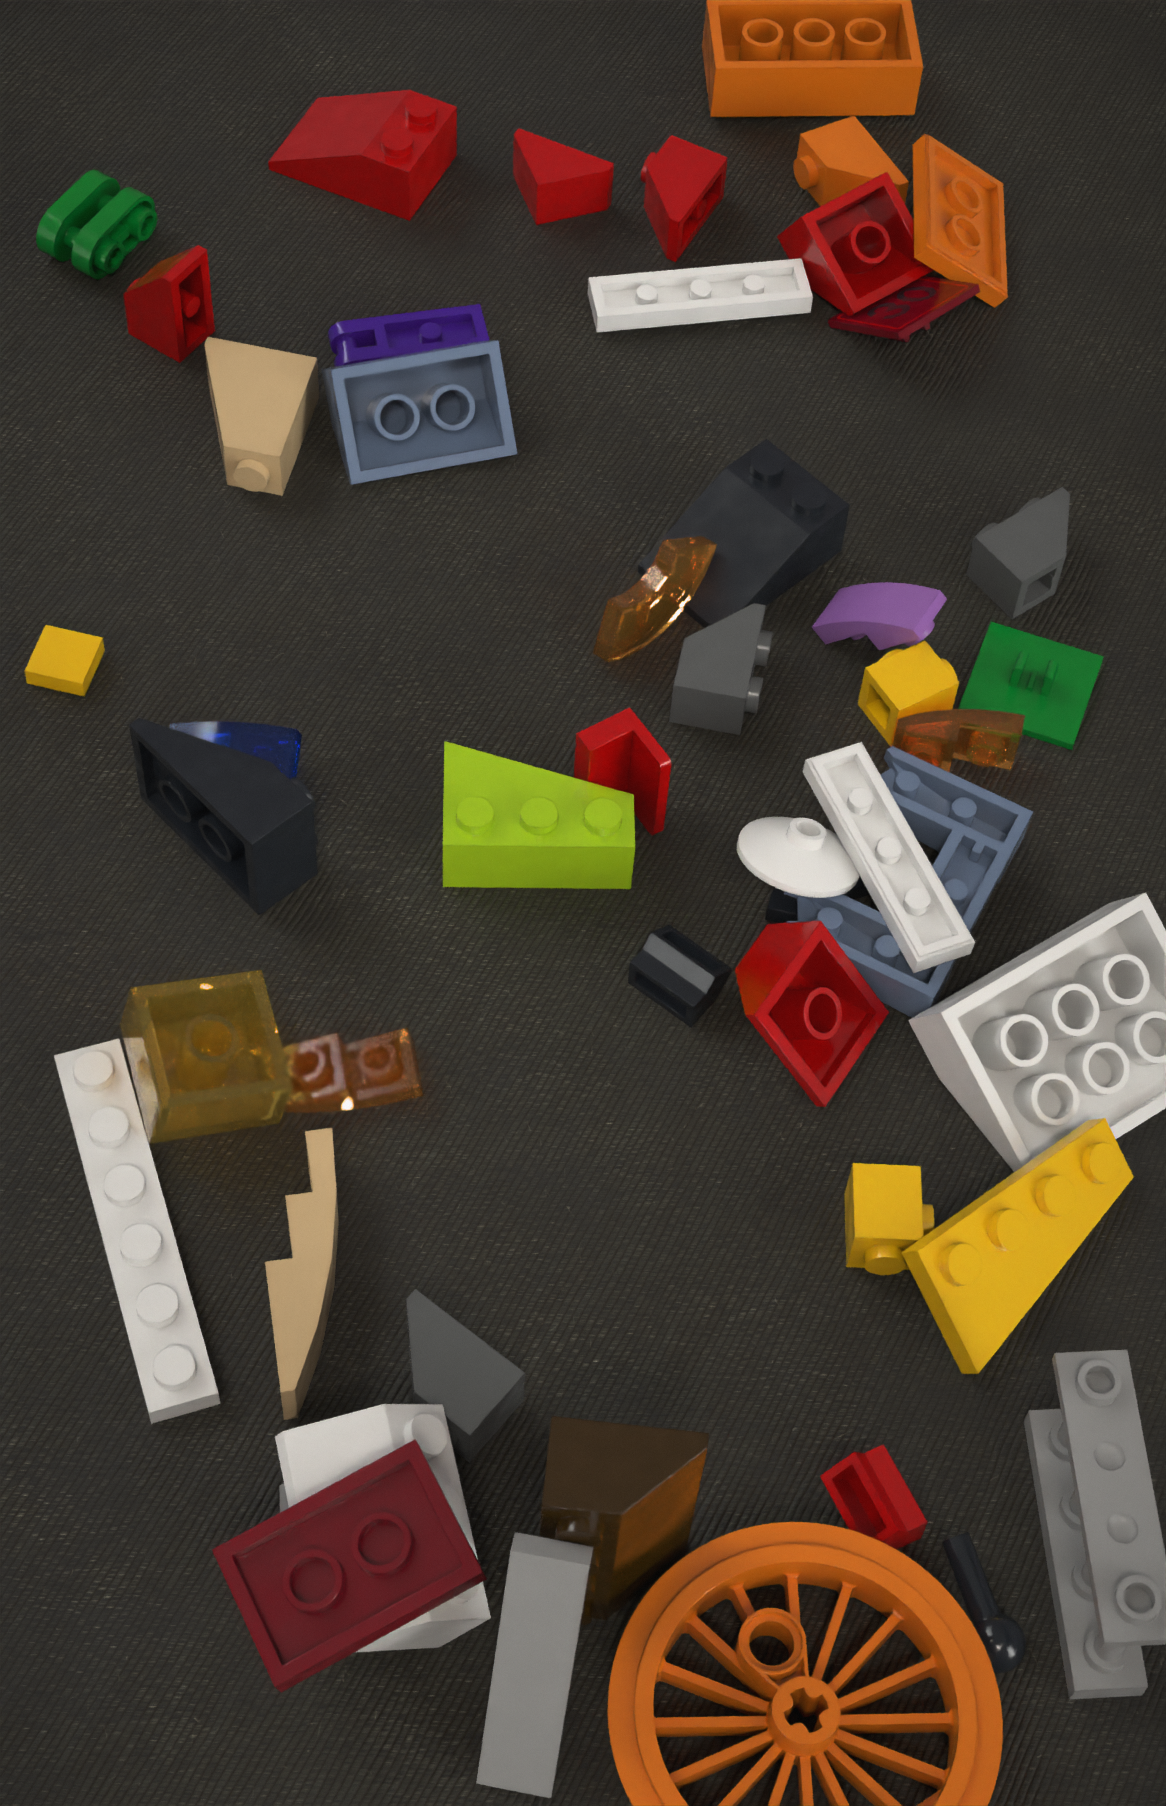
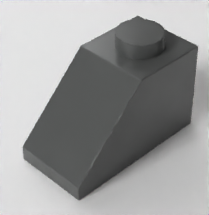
[406,1289,525,1463]

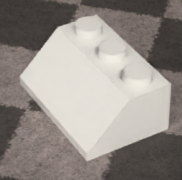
[275,1404,491,1652]

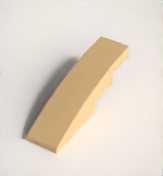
[265,1128,339,1420]

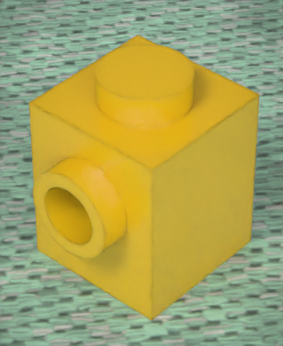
[858,640,959,747]
[844,1163,934,1275]

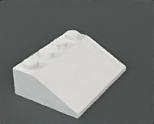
[908,892,1166,1172]

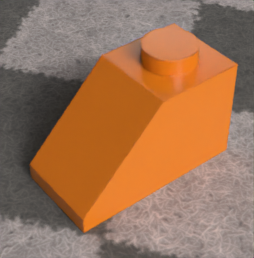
[793,116,909,206]

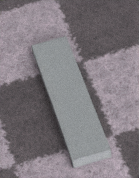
[476,1532,593,1798]

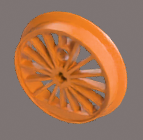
[608,1522,1003,1806]

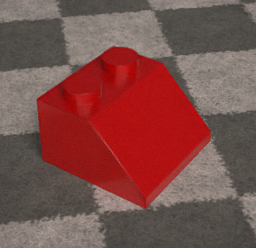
[777,172,935,316]

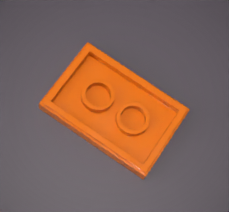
[913,134,1008,308]

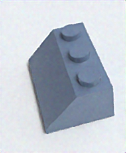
[322,340,517,485]

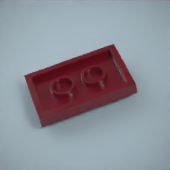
[212,1439,487,1693]

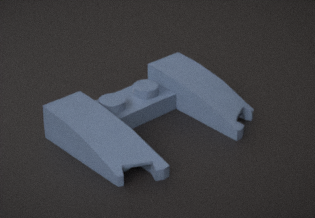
[784,746,1033,1018]

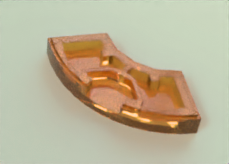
[593,536,717,662]

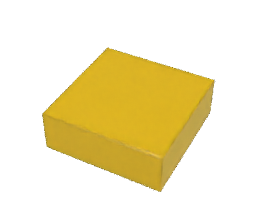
[24,625,105,697]

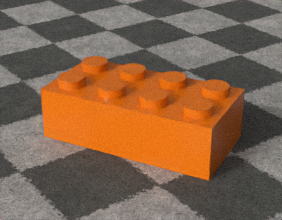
[702,0,923,117]

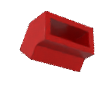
[820,1444,928,1550]

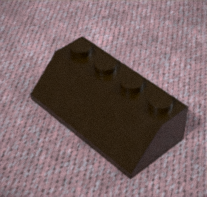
[539,1416,709,1626]

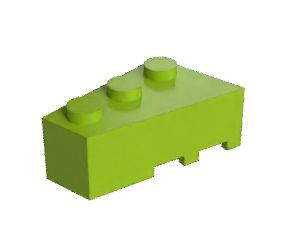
[443,741,635,889]

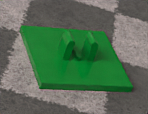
[957,622,1104,750]

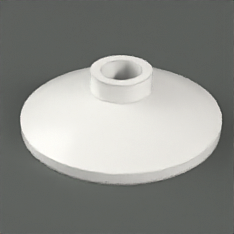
[737,817,860,898]

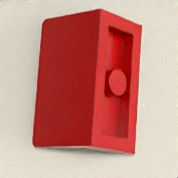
[573,707,671,836]

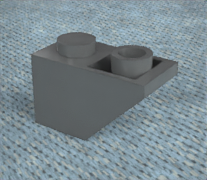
[966,487,1070,619]
[669,603,773,735]

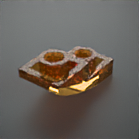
[892,709,1025,772]
[274,1028,424,1113]

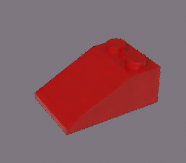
[268,90,457,221]

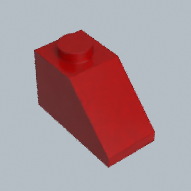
[641,135,728,262]
[123,245,215,363]

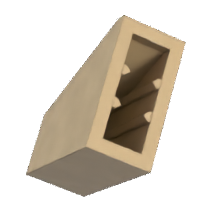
[204,337,319,496]

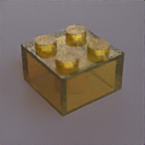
[120,970,293,1144]

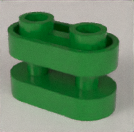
[36,169,157,279]

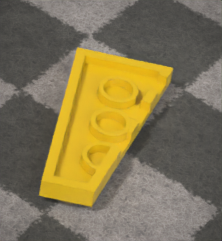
[901,1118,1134,1374]

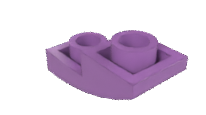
[812,582,947,650]

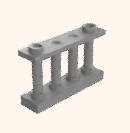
[1024,1350,1166,1700]

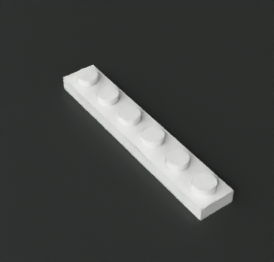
[54,1039,220,1424]

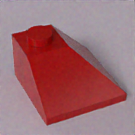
[735,921,889,1107]

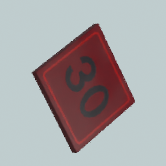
[828,276,980,342]

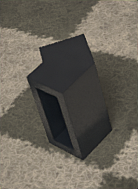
[628,925,732,1027]

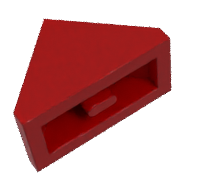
[513,128,614,225]

